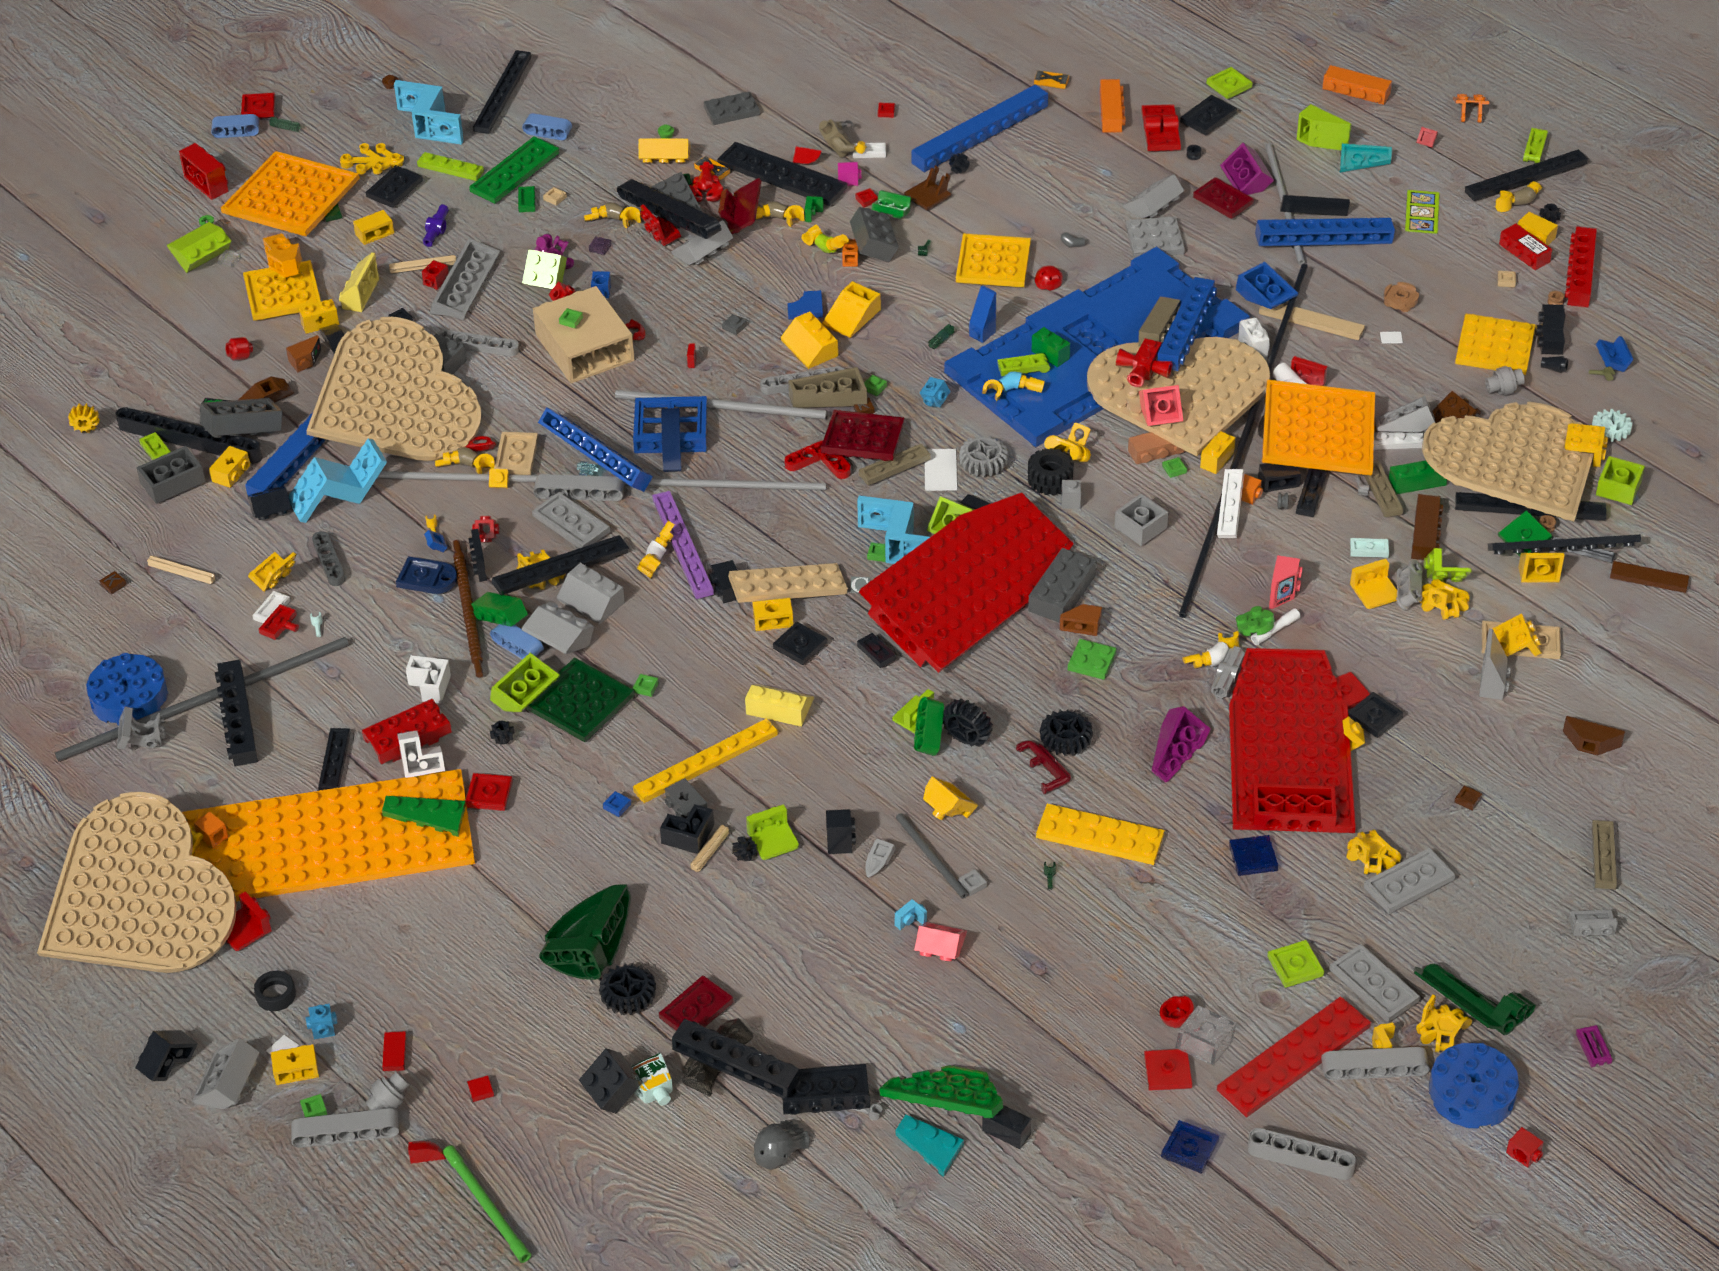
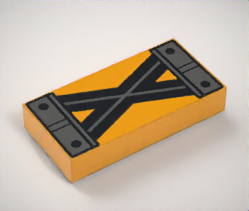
[1034,70,1069,89]
[694,156,730,180]

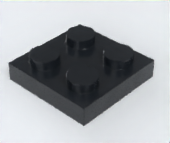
[468,529,487,582]
[773,622,827,665]
[1348,692,1404,738]

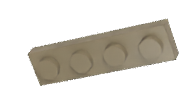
[859,444,931,486]
[1364,460,1403,517]
[1592,820,1617,890]

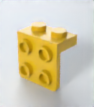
[1565,423,1608,467]
[248,552,297,592]
[1350,559,1397,609]
[1492,613,1542,657]

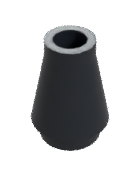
[1541,356,1568,373]

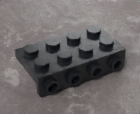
[782,1064,870,1115]

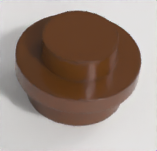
[382,75,398,89]

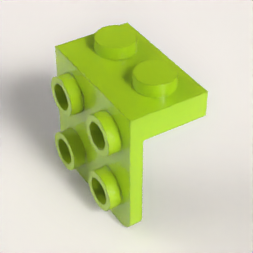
[1424,548,1472,582]
[746,804,799,860]

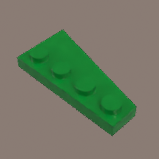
[382,796,466,837]

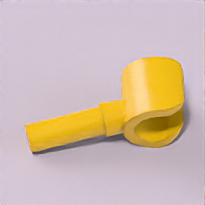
[425,514,438,532]

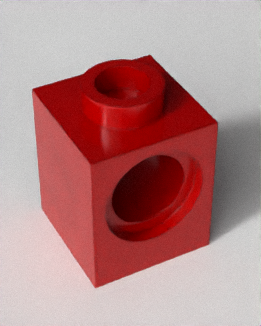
[422,260,449,290]
[1506,1127,1544,1168]

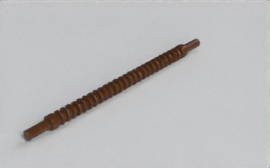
[453,540,483,678]

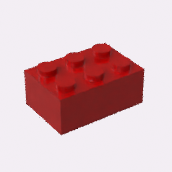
[179,143,228,200]

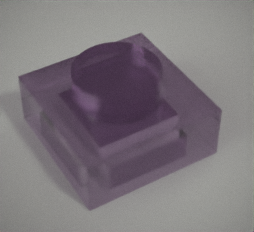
[589,236,611,255]

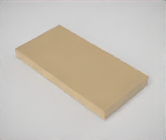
[1482,621,1561,659]

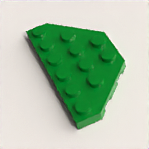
[879,1065,1003,1118]

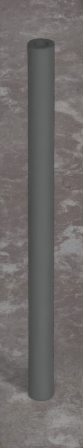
[896,813,968,899]

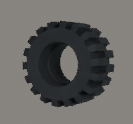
[1028,448,1074,495]

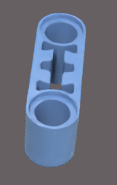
[522,113,572,140]
[211,114,259,138]
[490,624,544,659]

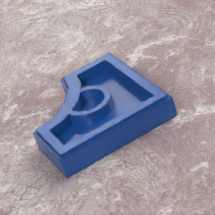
[787,290,823,319]

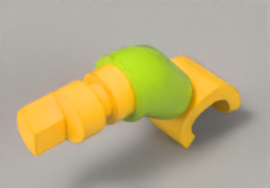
[801,224,849,253]

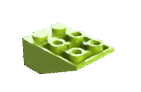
[1296,104,1351,150]

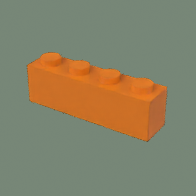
[1322,65,1392,105]
[1100,79,1125,132]

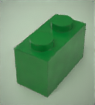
[1031,327,1070,367]

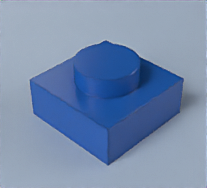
[424,530,448,552]
[603,791,631,817]

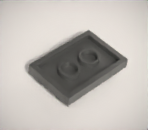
[704,91,760,125]

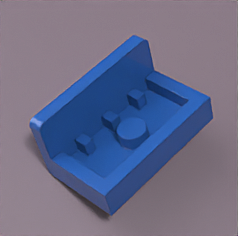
[1596,336,1633,372]

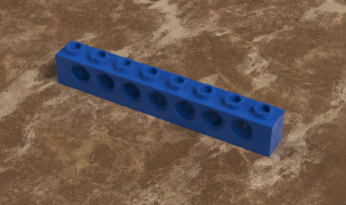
[1255,218,1395,246]
[1157,277,1217,371]
[538,407,653,492]

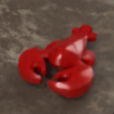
[689,162,724,202]

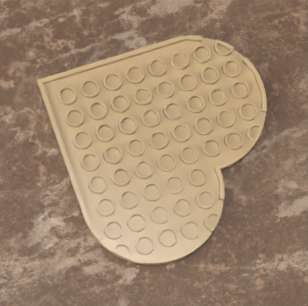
[306,317,481,461]
[1087,337,1270,456]
[1422,402,1594,522]
[37,792,237,973]

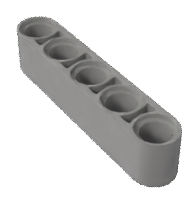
[533,474,625,501]
[1321,1047,1430,1080]
[291,1108,399,1148]
[1248,1128,1356,1180]

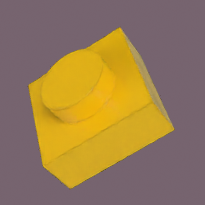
[489,469,509,489]

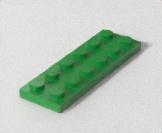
[469,136,560,204]

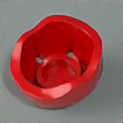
[1034,265,1063,291]
[1159,996,1194,1028]

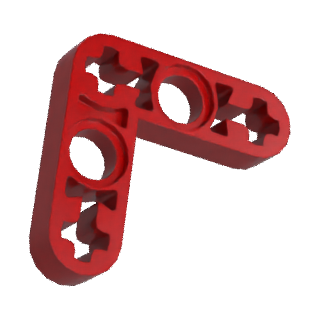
[784,440,851,479]

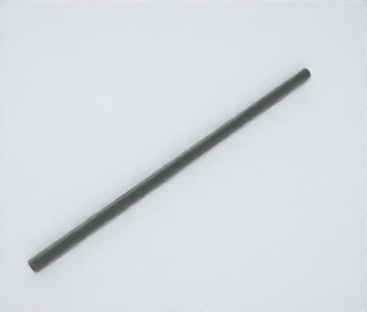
[55,637,349,762]

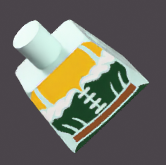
[631,1053,673,1106]

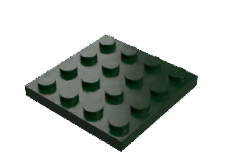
[525,657,635,742]

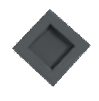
[722,314,747,335]

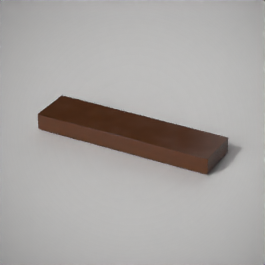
[1610,561,1689,593]

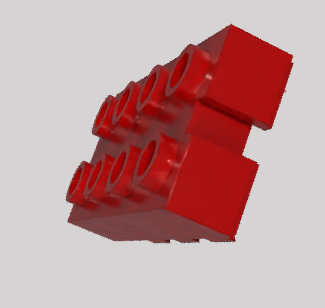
[362,699,452,764]

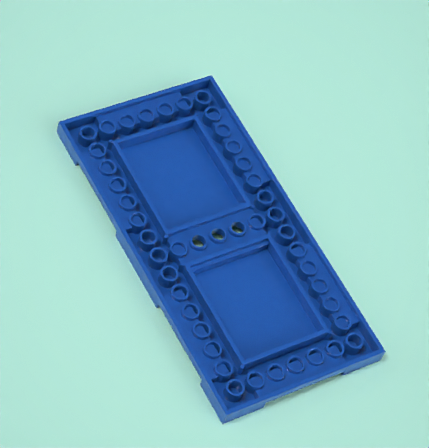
[944,246,1250,447]

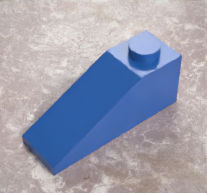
[969,285,997,343]

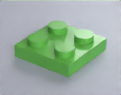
[1068,639,1116,680]

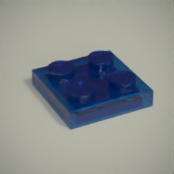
[1229,835,1278,876]
[1161,1120,1219,1174]

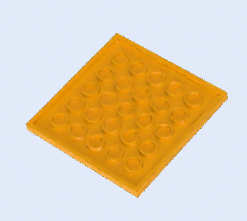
[221,151,360,237]
[1262,380,1375,476]

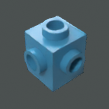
[920,377,951,408]
[306,1004,337,1040]

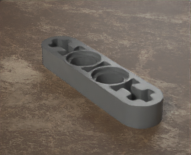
[312,531,345,586]

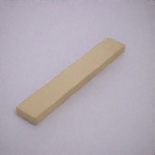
[1259,303,1365,340]

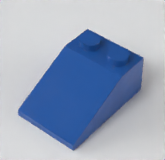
[1236,262,1298,309]

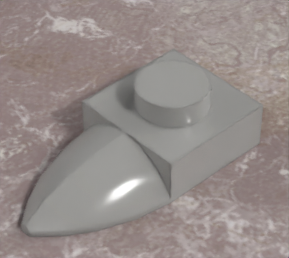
[865,838,896,878]

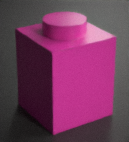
[838,162,861,186]

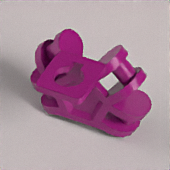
[534,233,574,269]

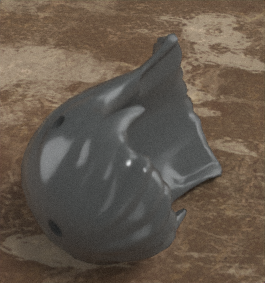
[754,1120,810,1170]

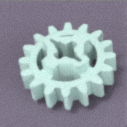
[1592,409,1632,442]

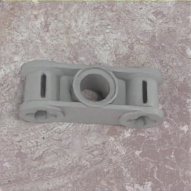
[1396,560,1423,610]

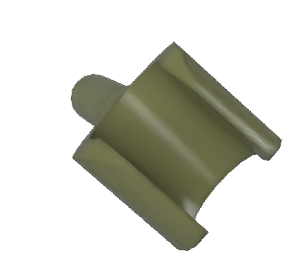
[1589,367,1615,381]

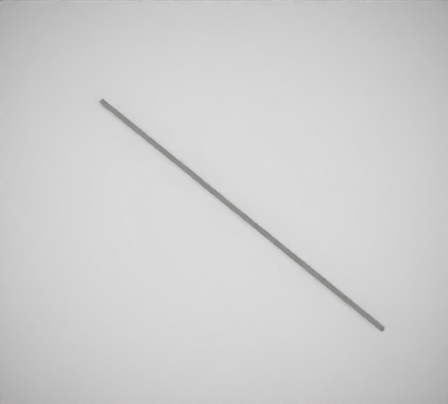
[300,469,826,490]

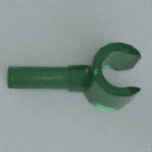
[918,240,931,256]
[1044,862,1056,890]

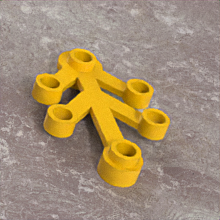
[340,143,404,174]

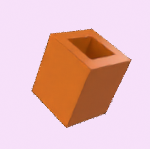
[1241,474,1263,505]
[194,812,228,848]

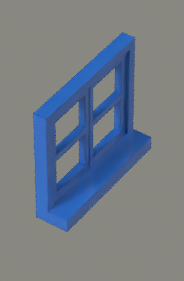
[633,396,707,453]

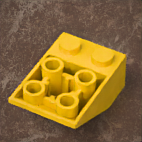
[822,281,881,338]

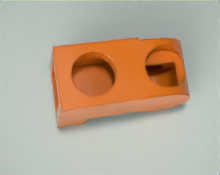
[842,238,858,267]

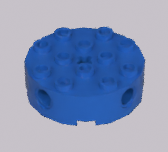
[86,653,168,726]
[1429,1043,1519,1128]

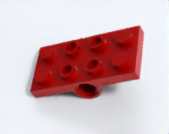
[1141,104,1181,151]

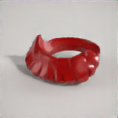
[625,319,646,340]
[465,436,496,452]

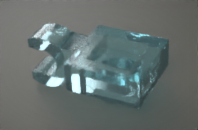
[577,461,599,476]

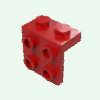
[640,204,681,246]
[1291,356,1328,386]
[226,891,271,951]

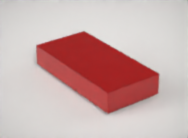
[382,1031,406,1071]

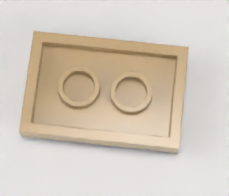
[494,432,538,475]

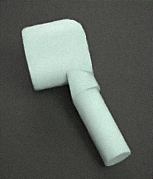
[310,612,323,637]

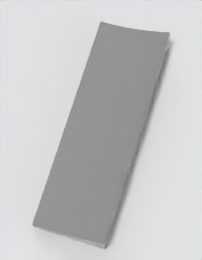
[430,238,500,320]

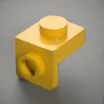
[1342,717,1365,751]
[1372,1022,1395,1049]

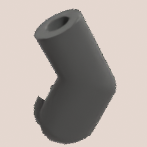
[1060,232,1085,247]

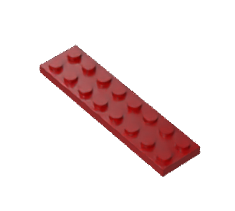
[1217,996,1371,1117]

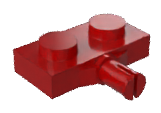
[259,604,299,640]

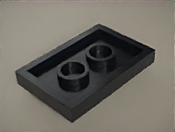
[1180,95,1237,136]
[365,165,423,208]

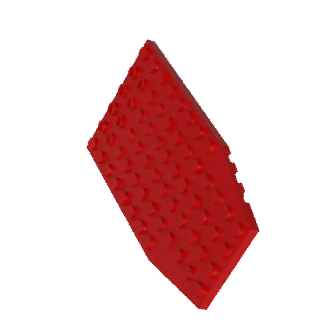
[859,492,1074,673]
[1229,648,1356,833]

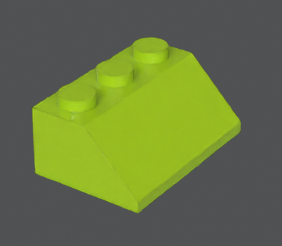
[167,222,232,273]
[926,496,975,534]
[490,653,560,712]

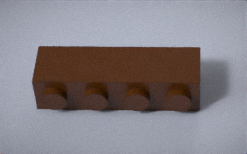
[1411,494,1443,560]

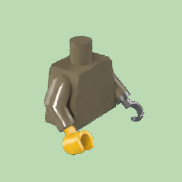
[819,119,867,158]

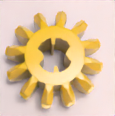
[68,403,100,433]

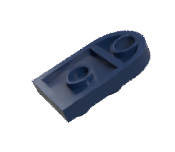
[396,556,457,594]

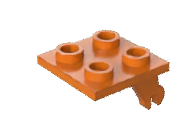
[1453,94,1489,123]

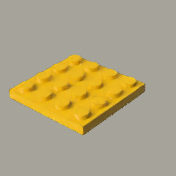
[956,233,1031,287]
[243,260,321,321]
[1455,313,1536,375]

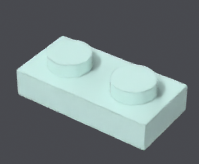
[1350,538,1389,558]

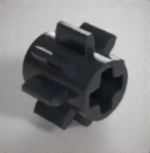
[949,153,970,174]
[1539,204,1561,223]
[490,720,515,745]
[732,836,757,861]

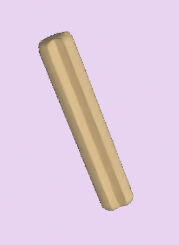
[690,825,729,872]

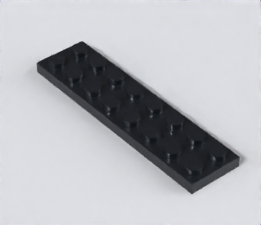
[717,142,847,206]

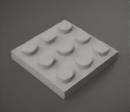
[1125,217,1185,258]

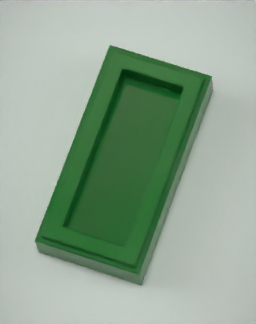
[518,186,536,213]

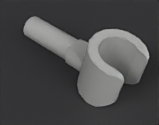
[1355,476,1369,496]
[852,1104,882,1121]

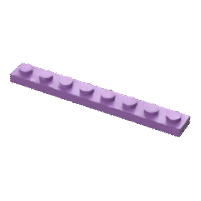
[652,491,714,599]

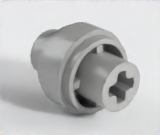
[1485,366,1525,396]
[365,1071,410,1110]

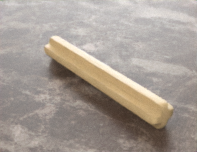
[389,255,456,274]
[147,556,215,584]

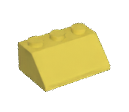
[339,253,379,312]
[745,684,814,727]

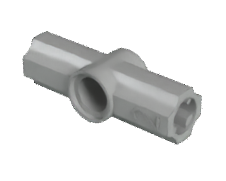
[1211,646,1245,699]

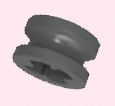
[1277,493,1288,509]

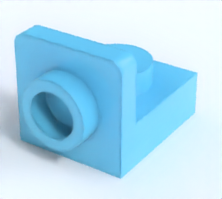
[894,899,927,930]

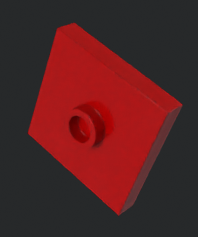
[241,92,275,118]
[1336,672,1370,709]
[465,773,513,811]
[1144,1049,1192,1091]

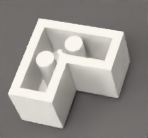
[406,655,451,704]
[397,731,445,778]

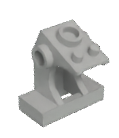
[117,707,166,750]

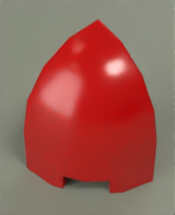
[793,146,821,164]
[408,1140,446,1164]

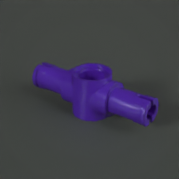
[423,204,449,247]

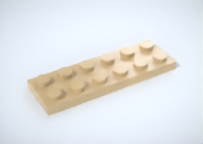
[728,563,848,603]

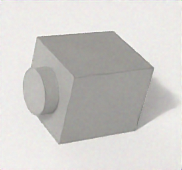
[1061,480,1081,509]

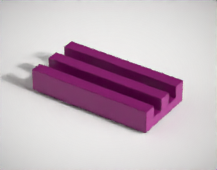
[1576,1025,1613,1068]

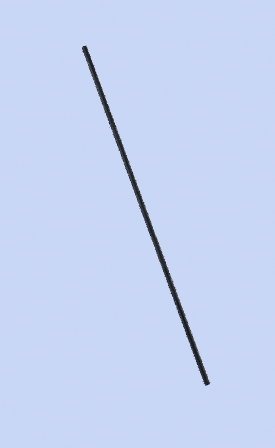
[1179,264,1308,618]

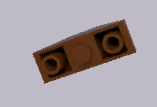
[238,376,294,403]
[1563,716,1625,756]

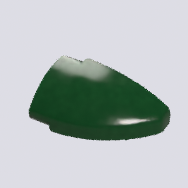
[539,884,631,980]

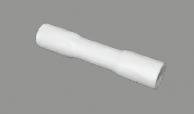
[1251,609,1300,645]

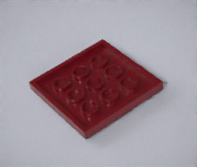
[821,410,905,461]

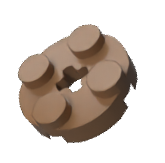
[1383,282,1419,312]

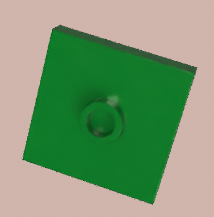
[1498,511,1552,557]

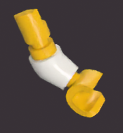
[637,521,675,579]
[1182,631,1240,669]

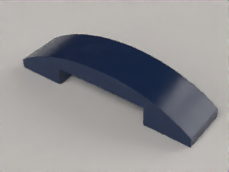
[661,408,682,472]

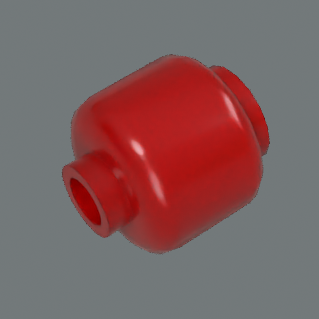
[225,337,253,360]

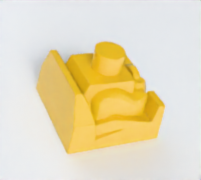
[923,776,978,820]

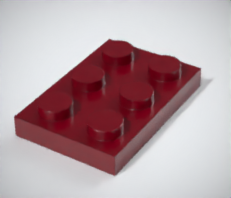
[1193,177,1254,219]
[659,975,734,1030]

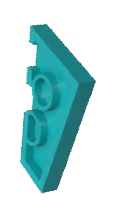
[1340,143,1392,172]
[895,1114,964,1177]

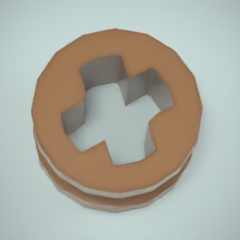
[1547,291,1564,305]
[1539,515,1556,533]

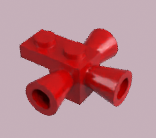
[1116,338,1173,387]

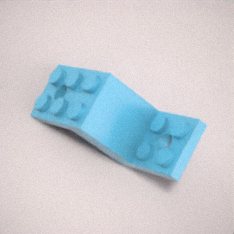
[394,80,464,145]
[289,438,387,523]
[857,495,930,564]

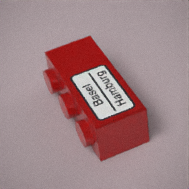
[1499,223,1552,271]

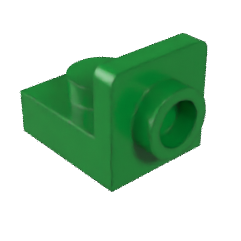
[805,196,823,222]

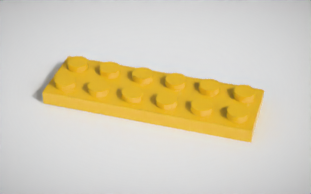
[1036,803,1164,865]

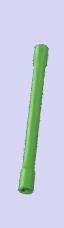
[443,1145,531,1263]

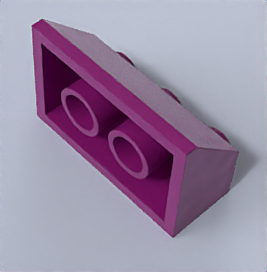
[1220,142,1274,195]

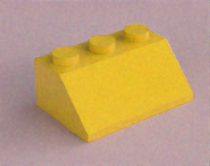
[639,139,691,163]
[781,312,838,369]

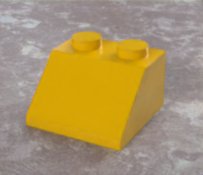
[1518,553,1564,582]

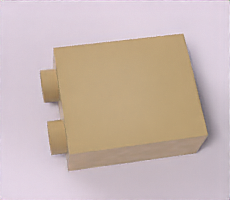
[533,286,634,384]

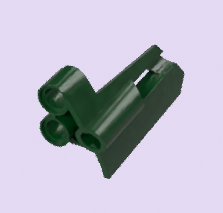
[1414,963,1536,1035]

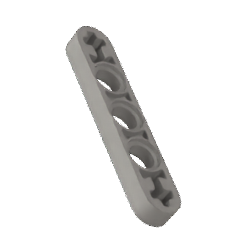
[437,330,519,356]
[760,366,844,395]

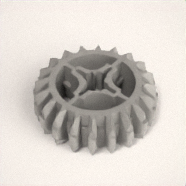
[959,435,1008,477]

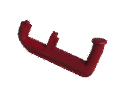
[1016,740,1071,794]

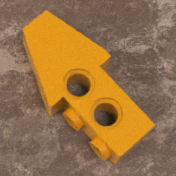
[263,233,302,278]

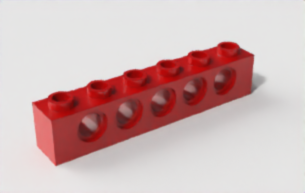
[1565,226,1597,308]

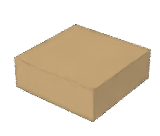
[543,187,567,206]
[1497,271,1516,287]

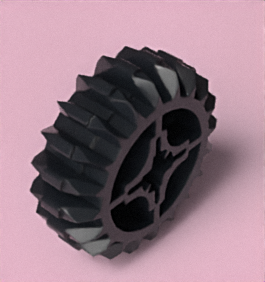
[942,698,993,747]
[1040,709,1093,757]
[599,962,656,1016]

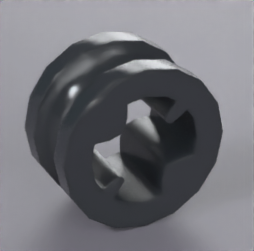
[1186,145,1201,160]

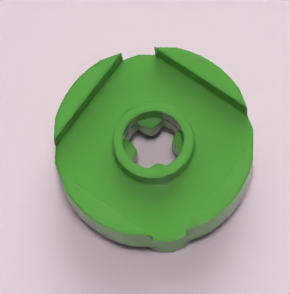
[1236,606,1275,636]

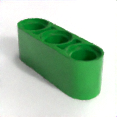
[914,697,944,756]

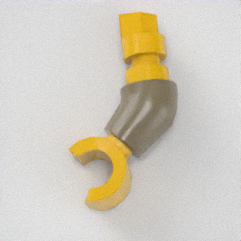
[1495,181,1542,212]
[756,201,805,227]
[584,202,641,228]
[435,447,495,474]

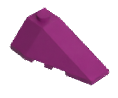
[1151,706,1210,782]

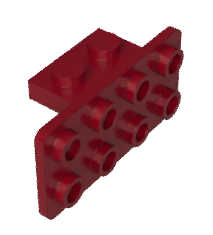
[718,178,762,235]

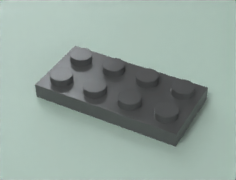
[652,172,702,229]

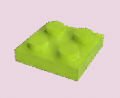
[1206,67,1252,99]
[1267,940,1324,988]

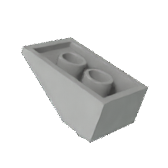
[1375,396,1436,432]
[1479,629,1511,700]

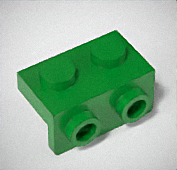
[871,190,912,218]

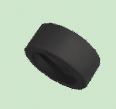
[254,970,296,1012]

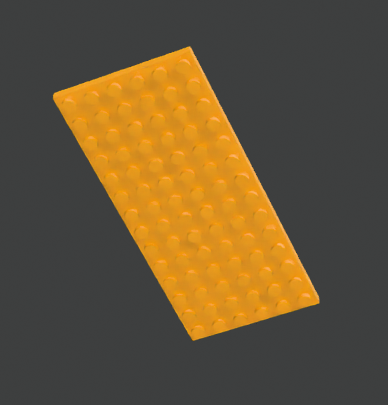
[182,769,475,901]

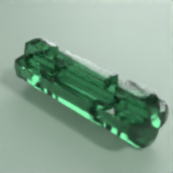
[269,117,300,132]
[928,324,954,349]

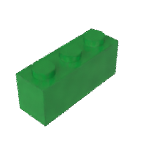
[1388,460,1447,495]
[471,592,528,627]

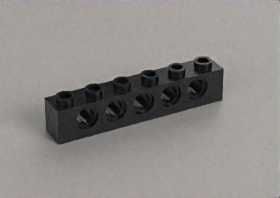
[215,659,258,767]
[672,1018,799,1099]

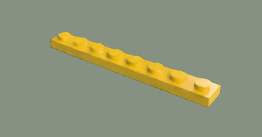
[633,718,778,803]

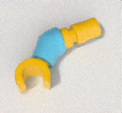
[982,371,1045,401]

